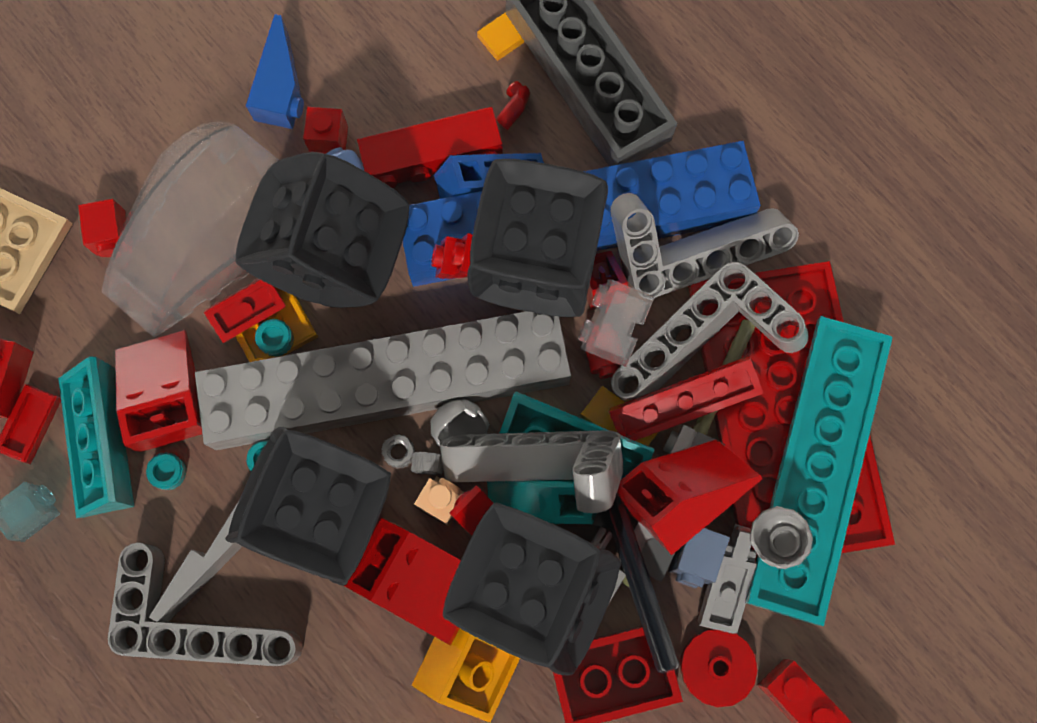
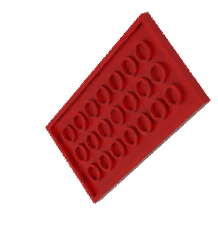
[688,261,895,561]

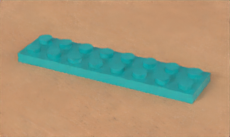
[745,316,893,626]

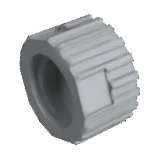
[381,434,415,469]
[411,452,443,475]

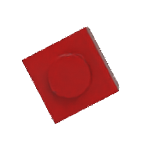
[303,107,348,154]
[78,198,131,257]

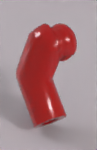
[495,81,531,130]

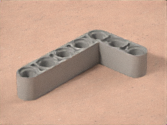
[611,193,799,299]
[611,262,809,402]
[440,430,623,513]
[108,543,303,666]

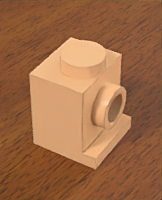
[414,476,464,527]

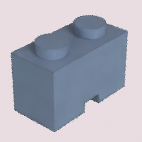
[668,528,730,589]

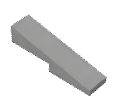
[149,501,242,622]

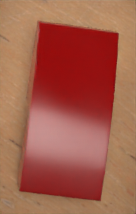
[431,233,473,279]
[449,485,493,536]

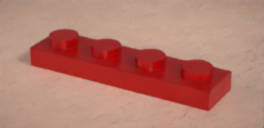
[609,356,764,441]

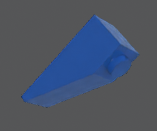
[246,14,304,129]
[434,153,544,199]

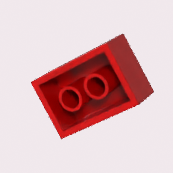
[553,626,683,723]

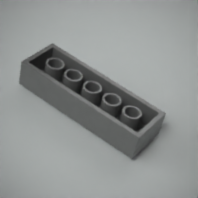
[506,0,678,166]

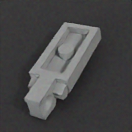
[697,524,757,634]

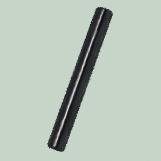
[605,493,679,673]

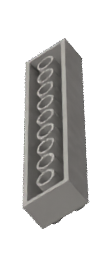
[195,311,571,450]

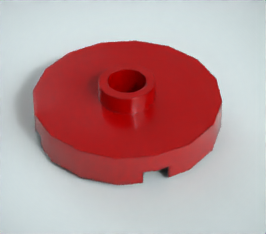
[680,629,758,708]

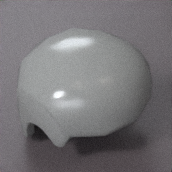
[431,399,489,446]
[750,506,813,569]

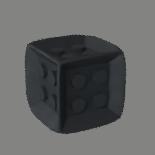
[235,152,409,308]
[467,159,608,317]
[225,427,391,586]
[443,502,621,676]

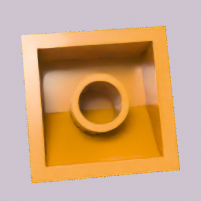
[411,629,520,723]

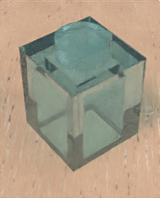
[0,482,60,542]

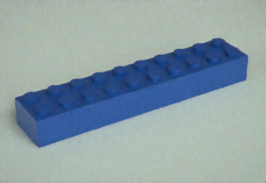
[403,141,761,287]

